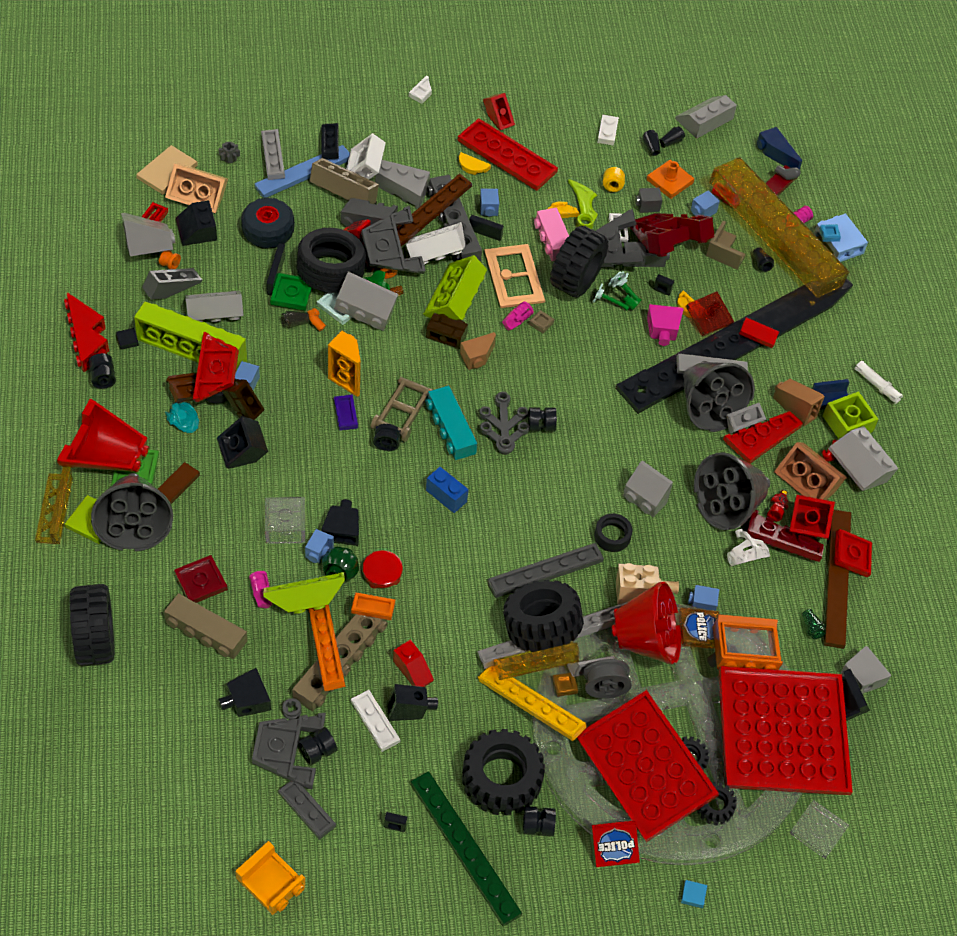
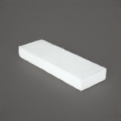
[351,690,400,752]

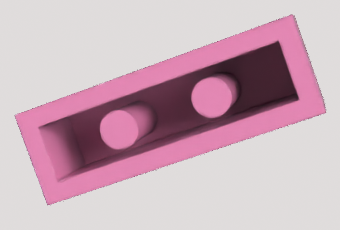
[534,208,569,261]

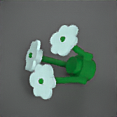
[593,271,642,311]

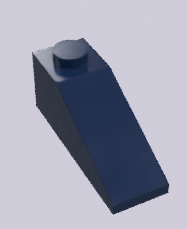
[757,127,803,170]

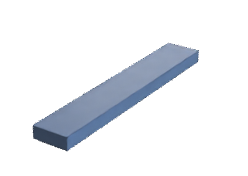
[255,145,350,198]

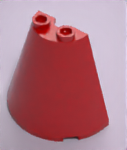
[57,399,149,473]

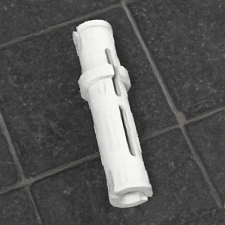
[855,361,903,404]

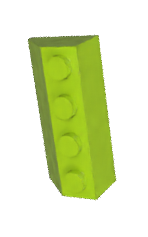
[423,255,487,320]

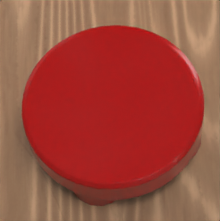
[363,550,403,589]

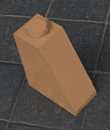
[773,379,825,427]

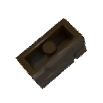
[426,313,468,349]
[222,379,265,420]

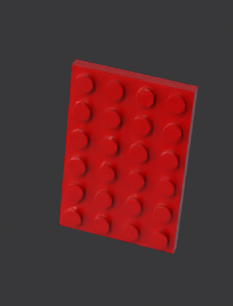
[577,690,719,843]

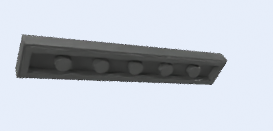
[488,543,604,598]

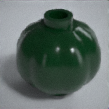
[322,547,359,583]

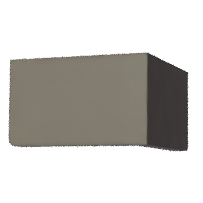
[706,221,746,270]

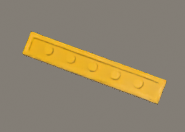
[478,666,586,741]

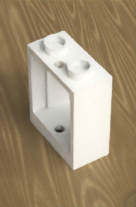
[346,133,386,179]

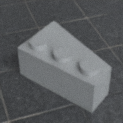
[375,160,430,209]

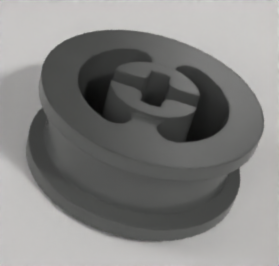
[584,659,632,699]

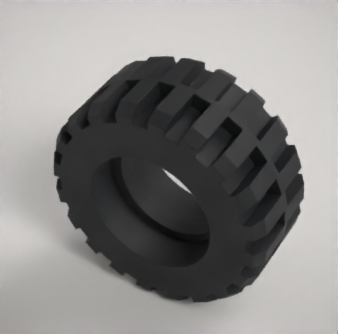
[550,226,609,297]
[503,580,584,653]
[70,584,115,666]
[462,729,545,815]

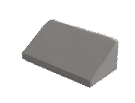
[726,403,766,434]
[567,656,615,677]

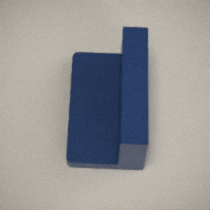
[812,379,850,410]

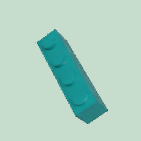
[426,385,477,460]

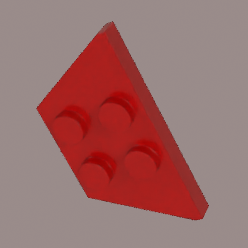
[193,332,239,402]

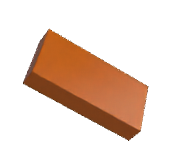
[351,592,395,620]

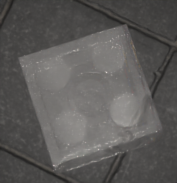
[265,497,305,544]

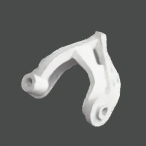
[727,529,770,566]

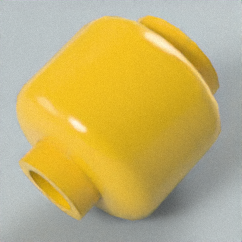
[603,167,625,192]

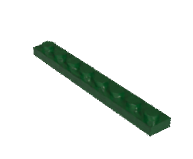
[410,771,522,927]

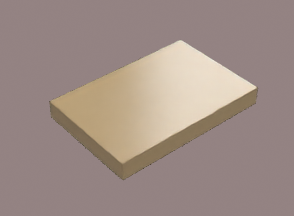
[136,145,197,195]

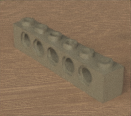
[292,614,388,712]

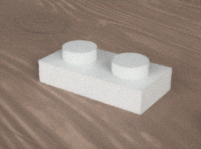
[597,115,619,146]

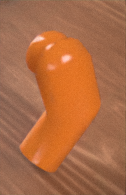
[307,308,326,332]

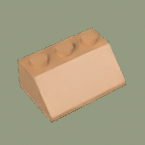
[165,163,228,213]

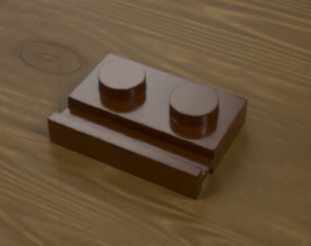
[166,372,197,403]

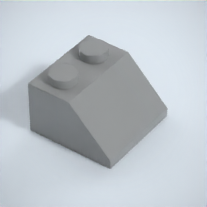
[623,460,673,517]

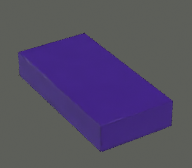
[334,394,358,431]

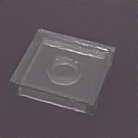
[790,800,849,859]

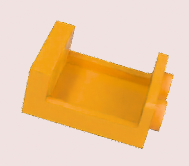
[235,841,306,915]

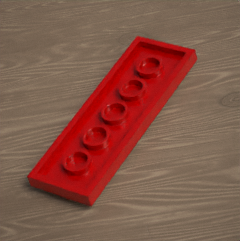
[457,118,558,191]

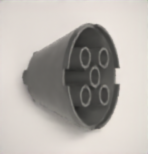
[683,361,755,432]
[694,452,770,530]
[91,473,173,551]

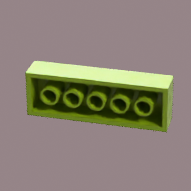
[134,301,247,371]

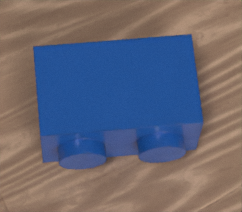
[426,467,469,513]

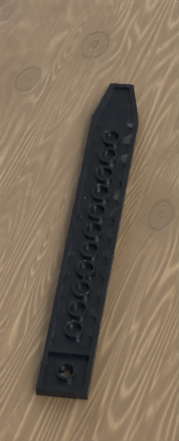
[615,273,853,414]

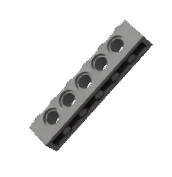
[427,175,482,262]

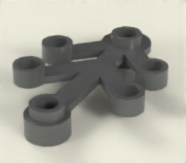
[479,391,529,455]

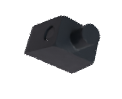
[321,499,359,546]
[218,668,271,717]
[387,684,438,721]

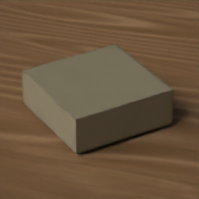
[529,310,554,333]

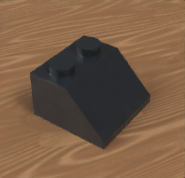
[176,200,217,246]
[217,416,268,469]

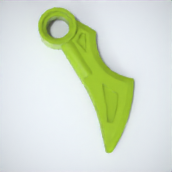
[568,179,598,229]

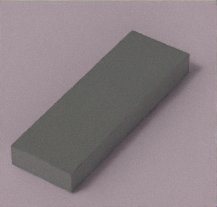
[278,781,336,840]

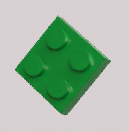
[270,273,312,311]

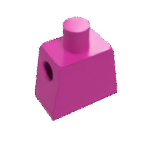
[647,304,683,346]

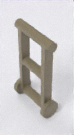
[371,377,433,442]

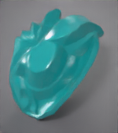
[165,402,199,433]

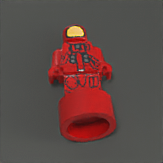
[767,490,789,521]

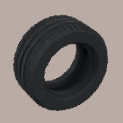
[296,228,366,293]

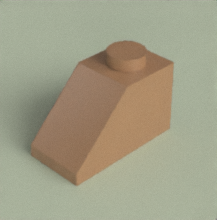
[460,332,496,370]

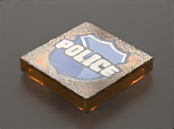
[678,608,720,649]

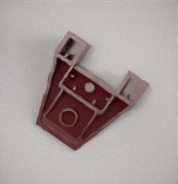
[630,213,715,257]

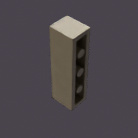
[310,158,379,204]
[164,593,248,660]

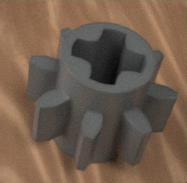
[218,142,240,163]

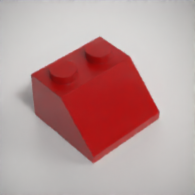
[789,494,835,539]

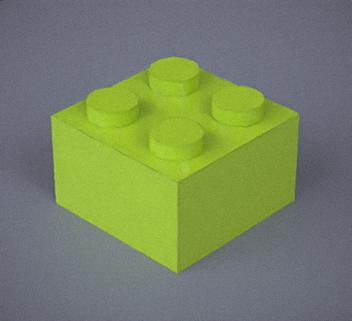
[823,391,879,439]

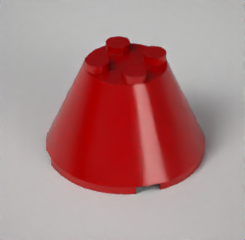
[612,582,681,665]

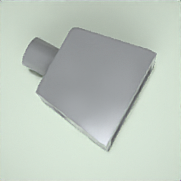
[841,646,891,694]

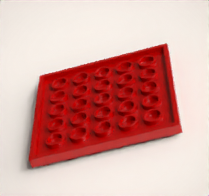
[719,666,853,795]

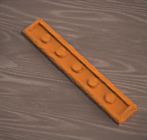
[309,604,346,691]

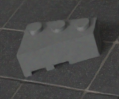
[341,198,398,227]

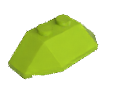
[263,572,345,614]

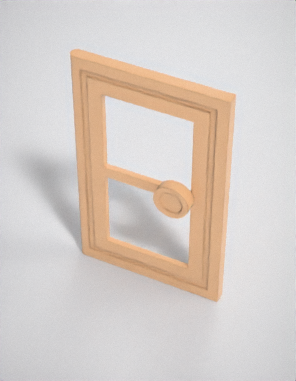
[484,244,545,308]

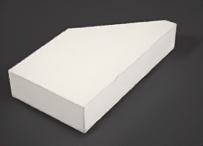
[409,76,432,104]

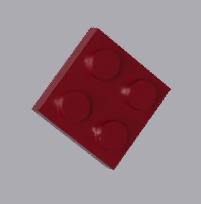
[174,555,228,603]

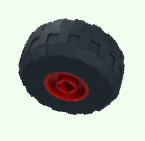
[241,197,295,248]

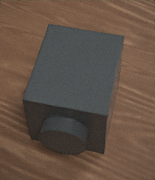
[635,188,662,213]

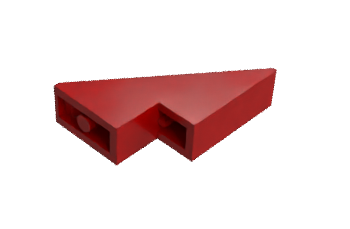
[64,293,109,373]

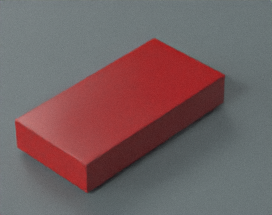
[739,317,779,348]

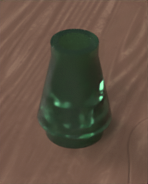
[802,609,826,639]

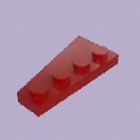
[723,411,803,464]

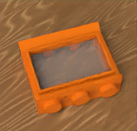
[712,614,783,670]

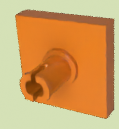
[646,160,695,199]

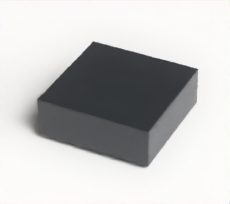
[654,274,674,296]
[116,328,139,350]
[384,812,408,832]

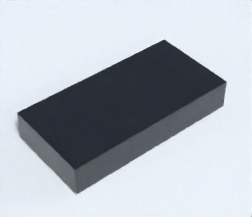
[469,214,504,241]

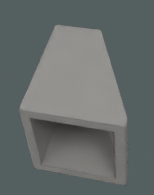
[121,213,176,256]

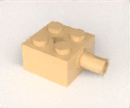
[616,563,679,605]

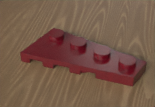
[747,510,824,562]

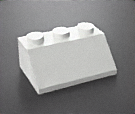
[406,222,465,264]

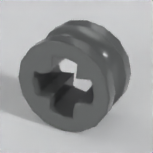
[282,698,301,720]

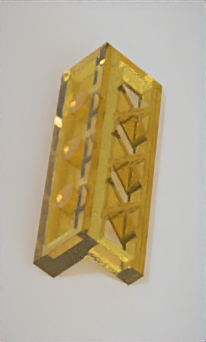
[35,467,73,544]
[494,641,579,680]

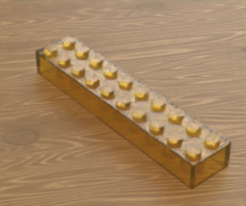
[709,157,849,298]

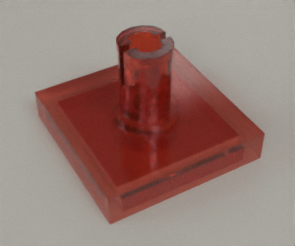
[685,291,734,337]

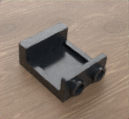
[842,668,870,721]

